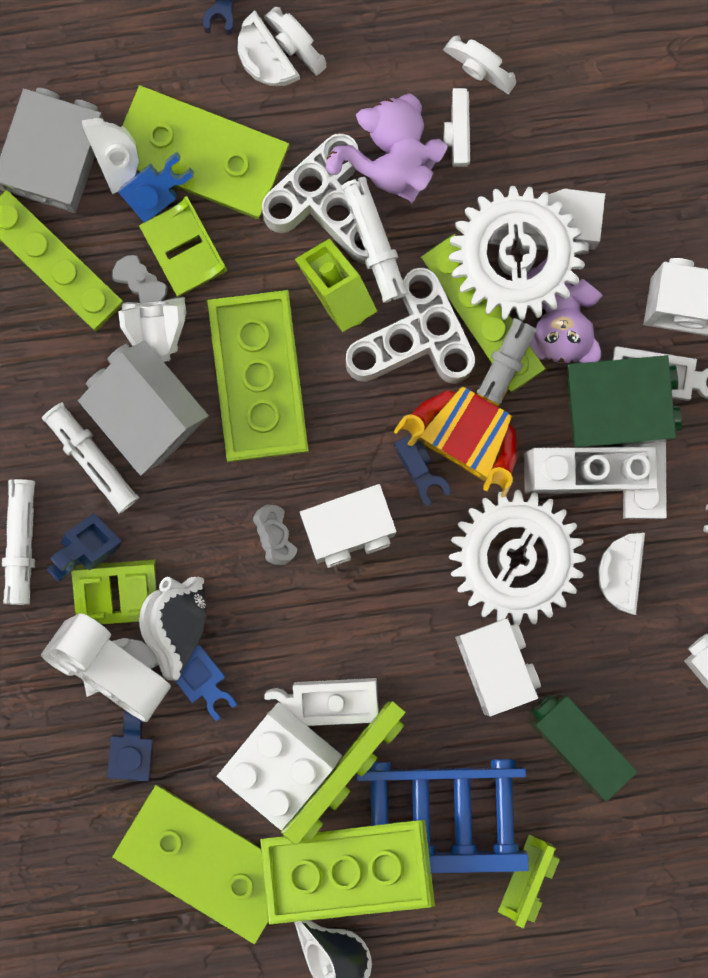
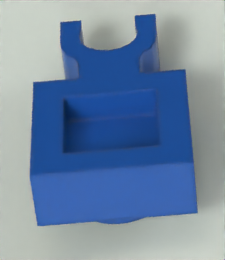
[118,152,194,223]
[174,644,238,721]

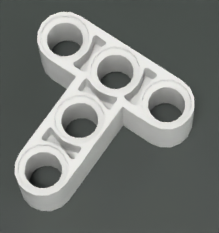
[262,134,368,264]
[346,268,475,384]
[41,613,171,722]

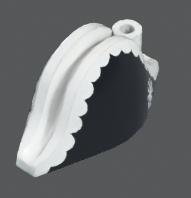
[139,577,206,680]
[294,920,372,978]

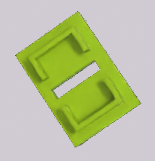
[139,196,227,297]
[71,559,157,624]
[498,835,560,928]

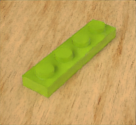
[0,190,124,332]
[421,234,546,393]
[280,701,406,845]

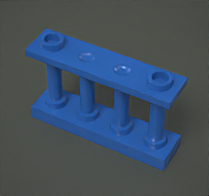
[357,759,529,873]

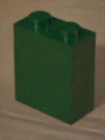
[566,355,682,448]
[528,695,637,802]

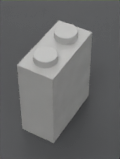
[0,88,105,214]
[78,341,208,476]

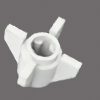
[118,297,186,362]

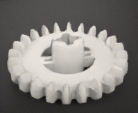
[449,186,586,321]
[449,490,586,626]

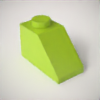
[295,238,377,332]

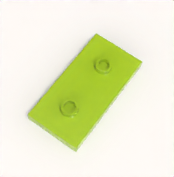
[122,85,289,220]
[207,290,309,463]
[112,784,268,944]
[260,820,435,924]

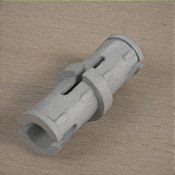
[477,318,538,404]

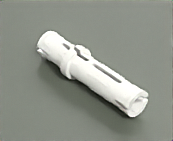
[341,177,408,303]
[42,402,140,514]
[2,479,35,605]

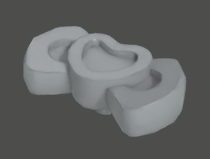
[112,255,167,303]
[253,504,297,565]

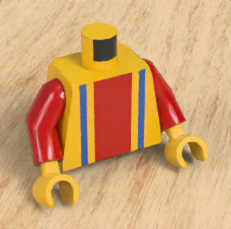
[394,387,517,498]

